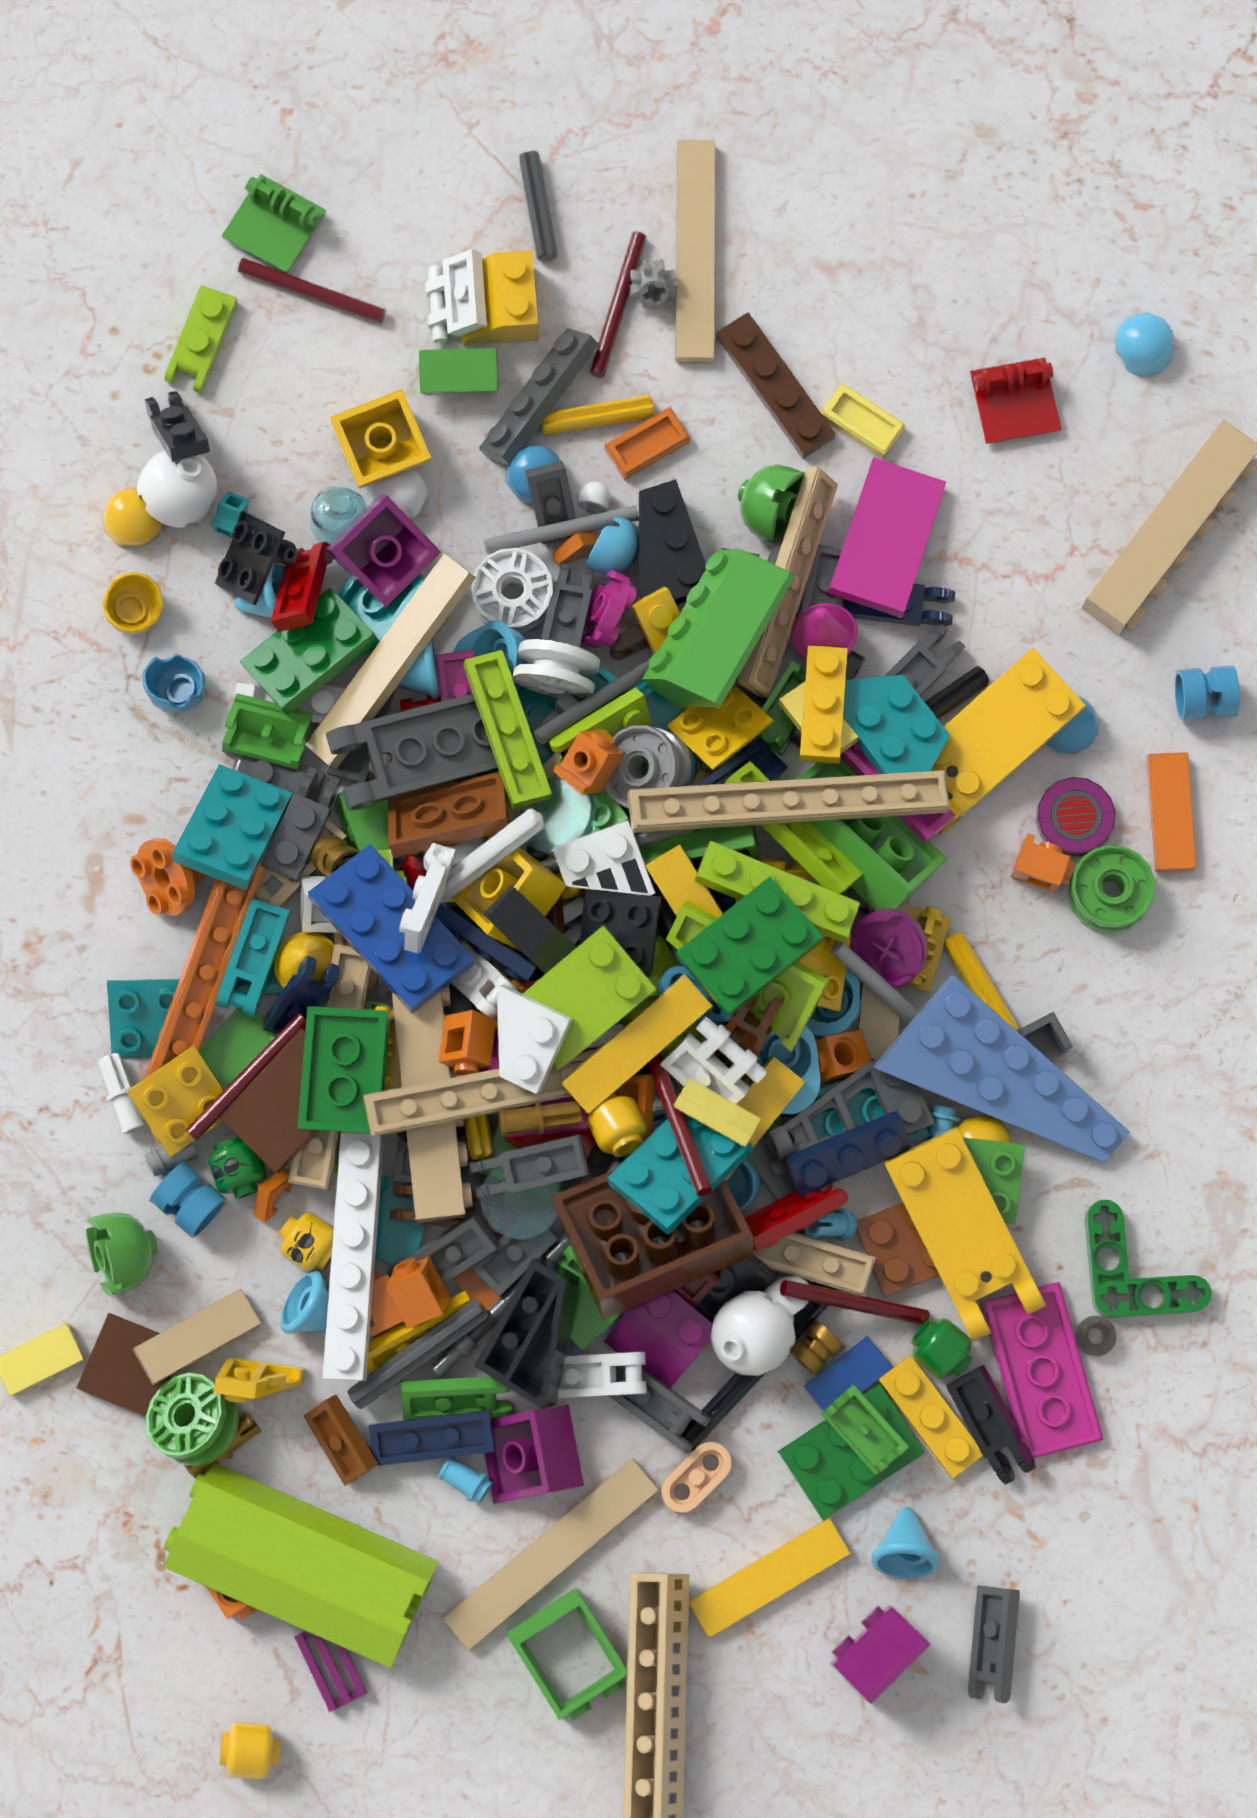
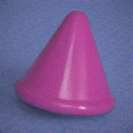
[791,603,858,660]

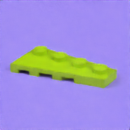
[666,901,830,1052]

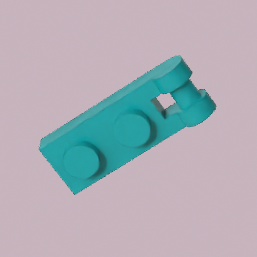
[216,898,291,1017]

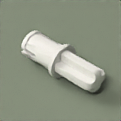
[98,1053,147,1134]

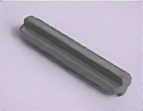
[519,151,557,262]

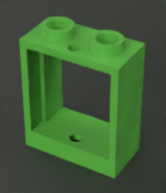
[506,1588,628,1721]

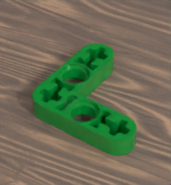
[1085,1200,1212,1318]

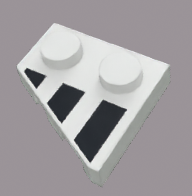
[552,820,656,896]

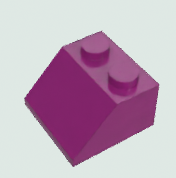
[325,494,441,607]
[604,1290,713,1388]
[484,1404,584,1504]
[830,1605,931,1704]

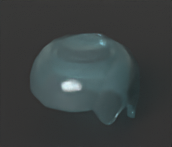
[310,486,367,544]

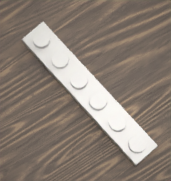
[323,1133,384,1381]

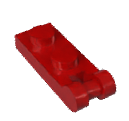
[271,541,334,632]

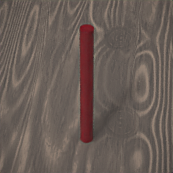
[589,231,647,378]
[238,258,386,324]
[186,1013,306,1141]
[647,1052,712,1197]
[780,1279,930,1325]

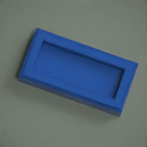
[803,1335,893,1411]

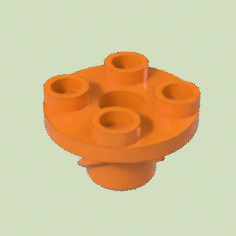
[130,838,206,916]

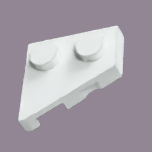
[497,985,573,1094]

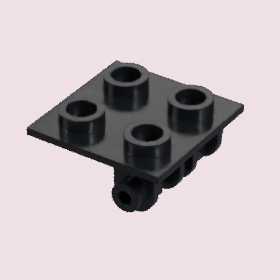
[214,511,297,605]
[579,889,661,978]

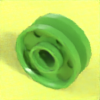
[1068,845,1155,933]
[146,1373,239,1467]

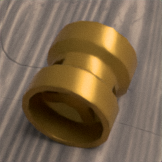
[311,835,359,877]
[789,1320,845,1377]

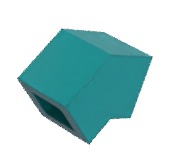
[211,491,250,538]

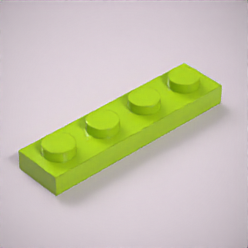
[463,650,552,809]
[724,762,863,895]
[694,841,860,943]

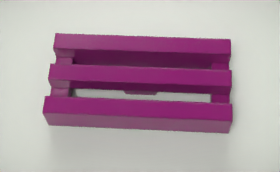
[294,1631,368,1713]

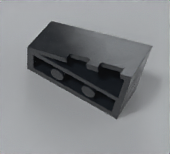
[638,479,706,605]
[474,1257,580,1409]

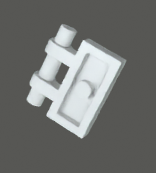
[425,249,487,344]
[660,1016,767,1104]

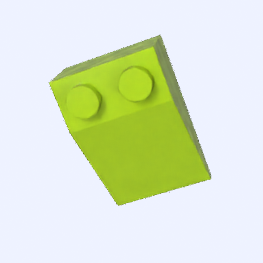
[523,926,656,1071]

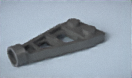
[765,1058,934,1161]

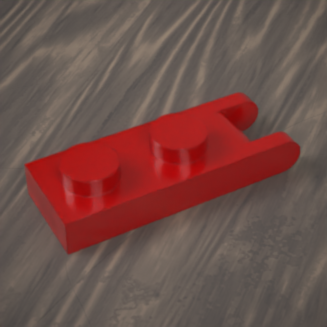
[744,1184,848,1252]

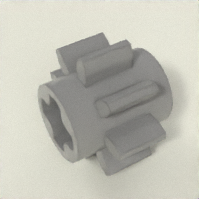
[630,259,676,308]

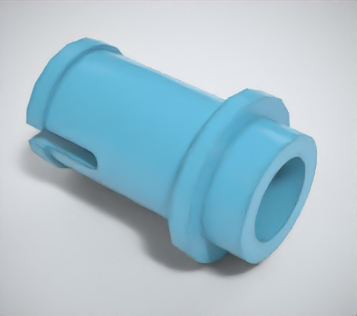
[926,1105,959,1141]
[804,1208,857,1241]
[438,1457,493,1503]

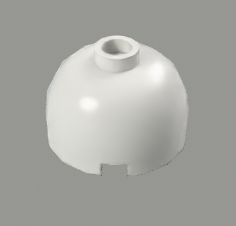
[137,450,218,528]
[711,1291,796,1376]

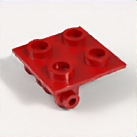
[970,357,1062,444]

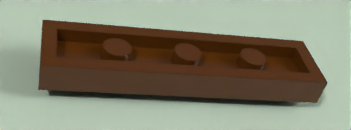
[716,312,835,459]

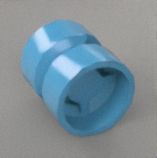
[1175,665,1240,721]
[149,1162,227,1238]

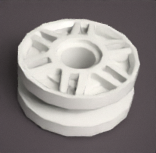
[471,548,553,635]
[512,639,600,700]

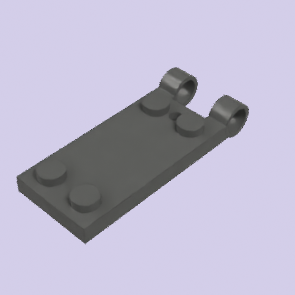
[326,693,499,811]

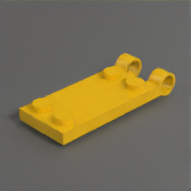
[931,648,1086,835]
[884,1126,1046,1342]

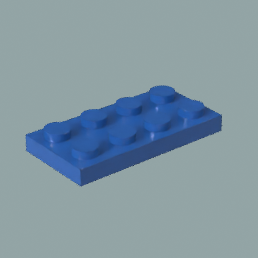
[308,844,474,1014]

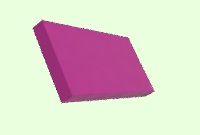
[828,457,946,618]
[980,1282,1104,1458]

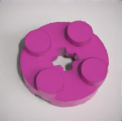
[582,570,637,648]

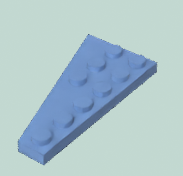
[873,975,1130,1163]

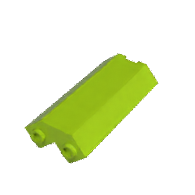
[164,1462,439,1668]

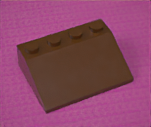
[551,1169,754,1320]

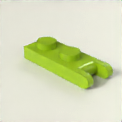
[164,285,238,393]
[550,687,652,765]

